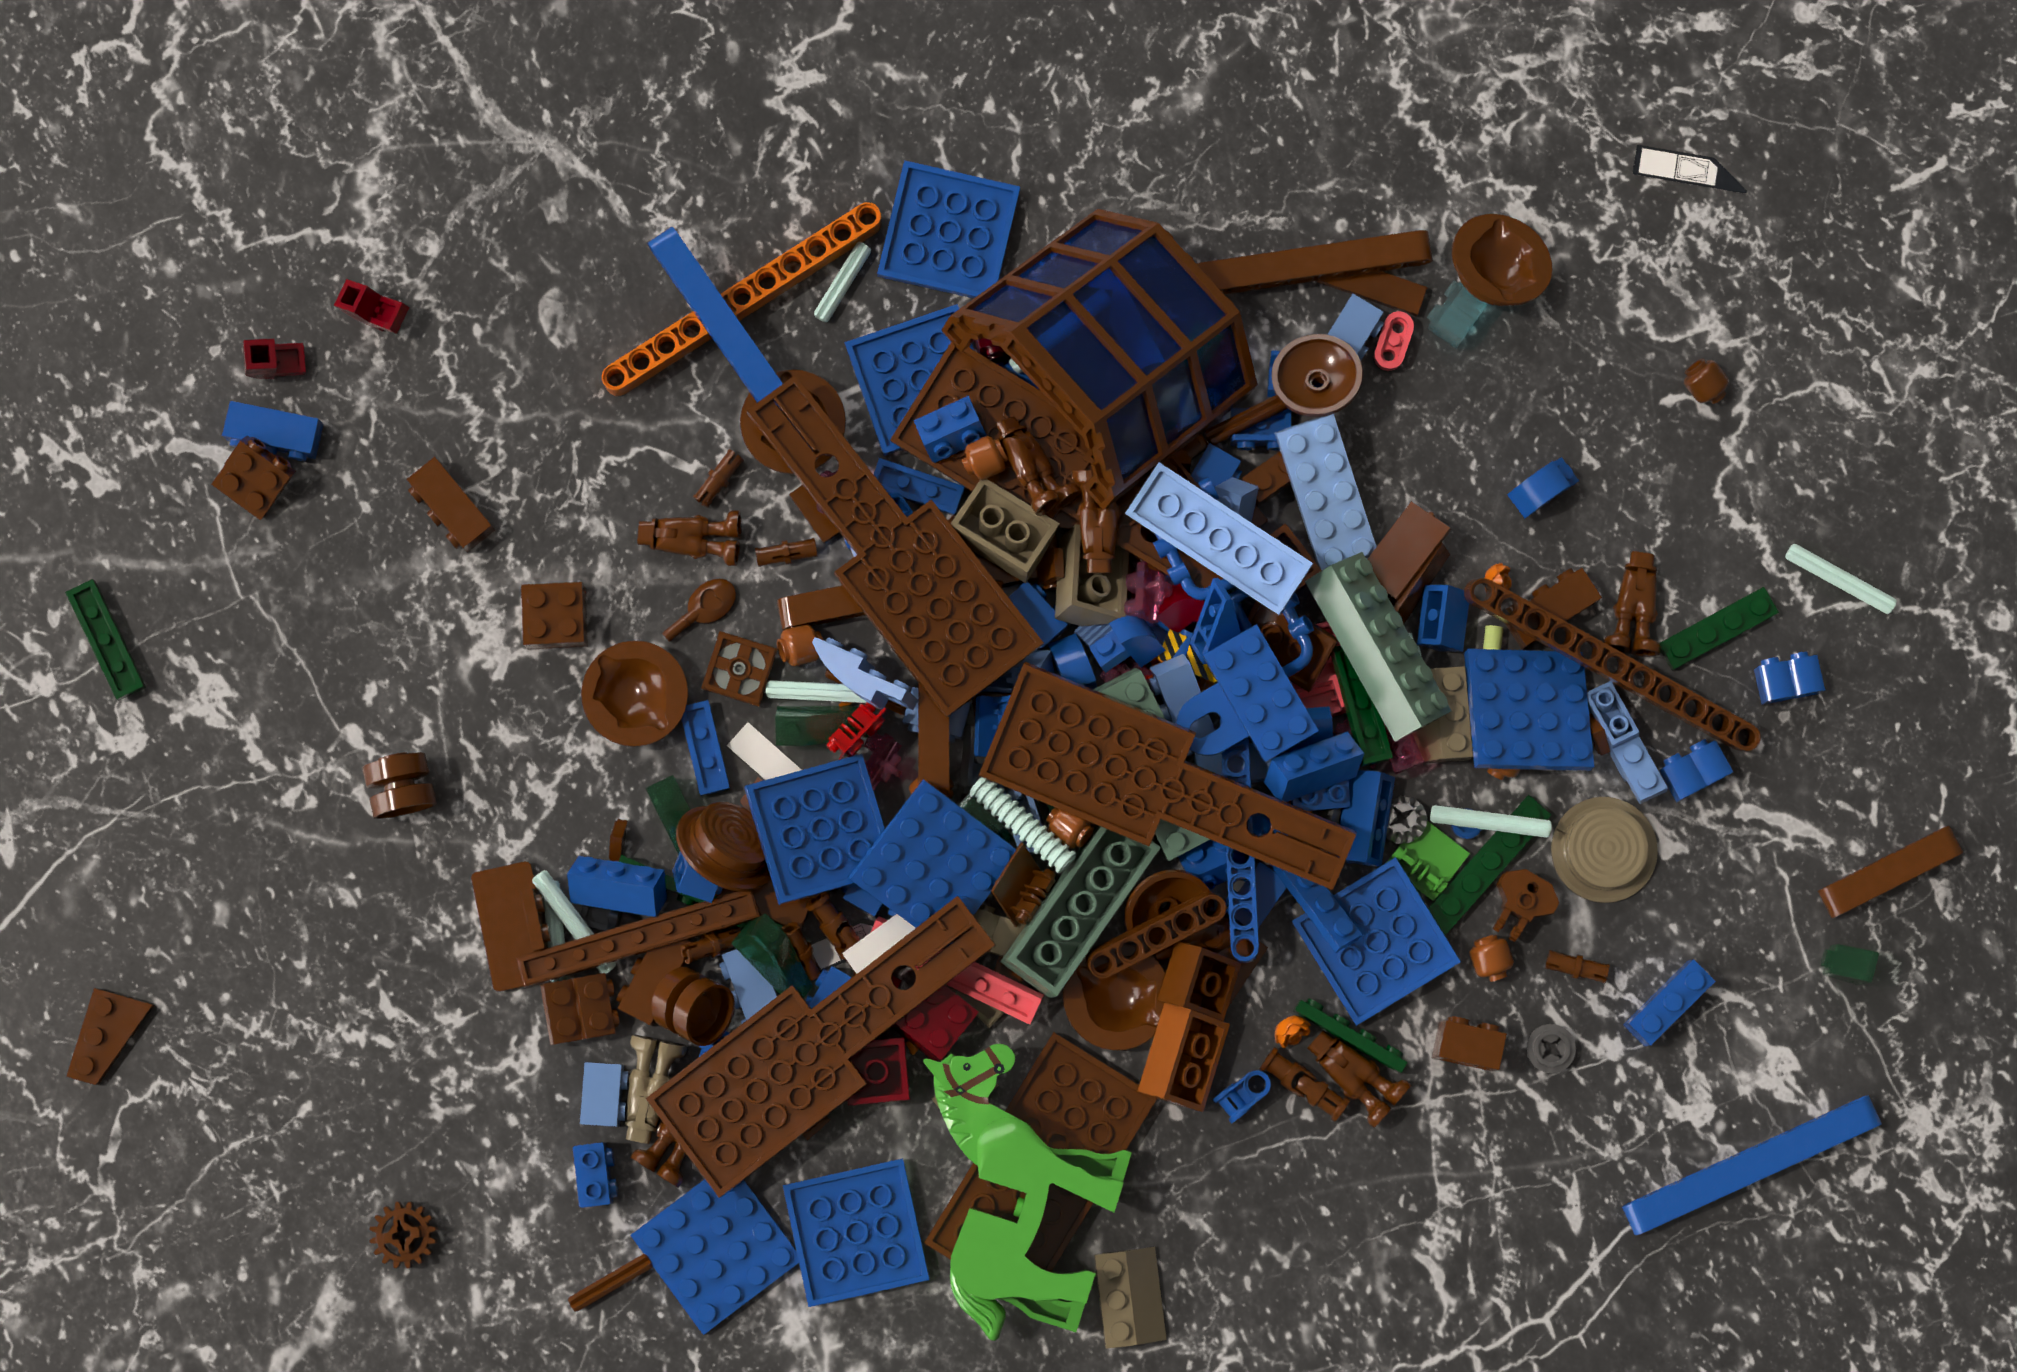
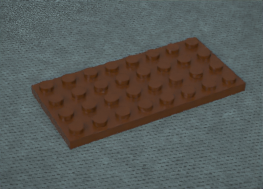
[924,1032,1157,1272]

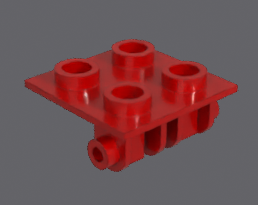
[826,702,886,760]

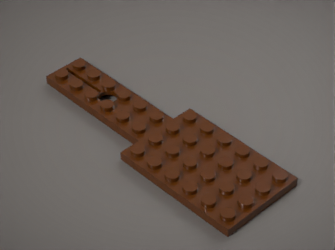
[890,342,1223,588]
[747,375,1044,718]
[979,662,1357,890]
[646,896,996,1198]

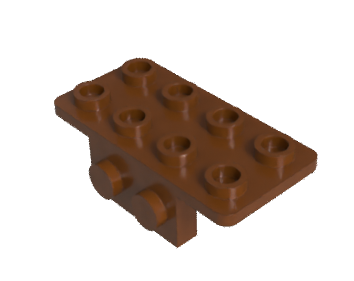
[471,861,551,992]

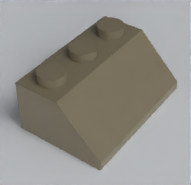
[951,479,1060,583]
[1055,524,1129,626]
[1406,666,1473,765]
[1094,1247,1167,1349]

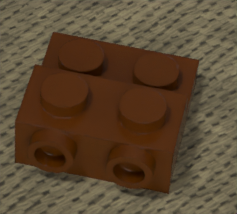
[211,435,296,520]
[540,973,619,1045]

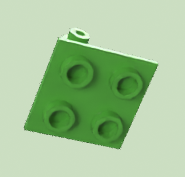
[1386,821,1470,902]

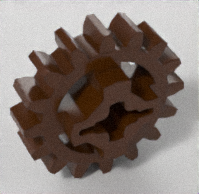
[369,1201,438,1269]

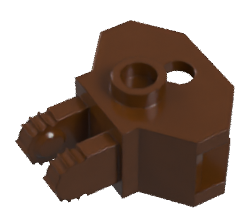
[1492,869,1559,942]

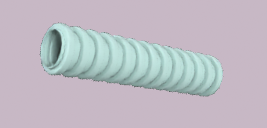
[969,777,1076,873]

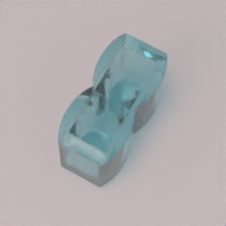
[1427,280,1488,349]

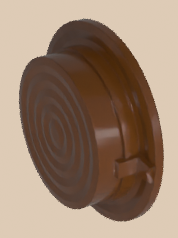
[1452,214,1552,306]
[740,370,846,474]
[581,641,688,747]
[676,802,771,892]
[1063,943,1165,1050]

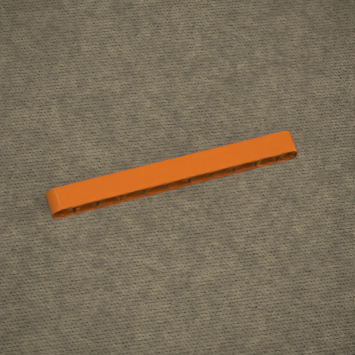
[602,202,881,396]

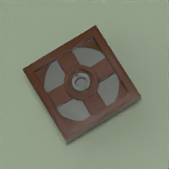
[701,631,778,707]

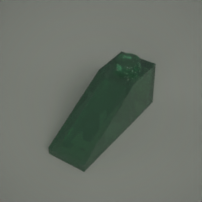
[775,706,868,746]
[645,775,691,855]
[731,914,813,998]

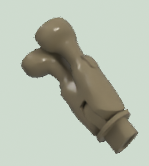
[624,1035,687,1144]

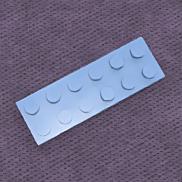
[1275,414,1376,570]
[1125,462,1313,615]

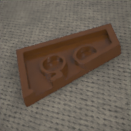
[66,988,155,1085]

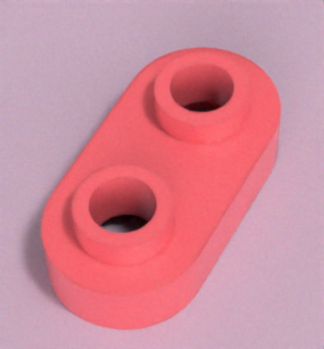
[1374,311,1414,371]

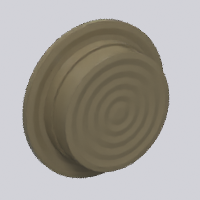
[1551,797,1658,903]

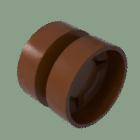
[362,752,437,819]
[651,967,735,1046]

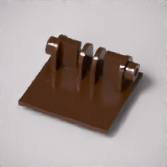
[991,842,1056,927]

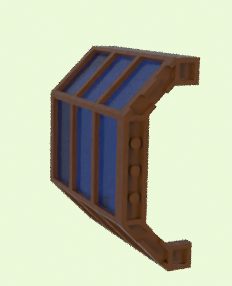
[941,209,1258,510]

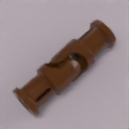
[805,891,861,976]
[1259,1047,1350,1122]

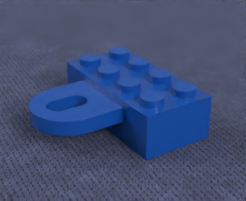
[1176,624,1319,764]

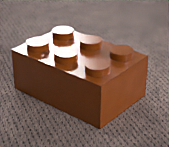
[1138,1003,1230,1112]

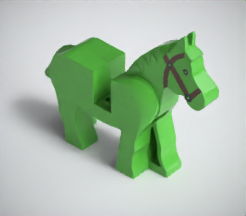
[923,1044,1132,1341]

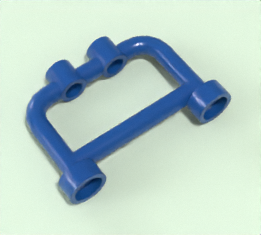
[1153,477,1235,600]
[1229,588,1314,678]

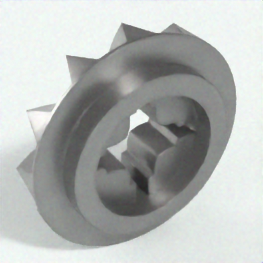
[1386,795,1427,844]
[1526,1024,1576,1073]

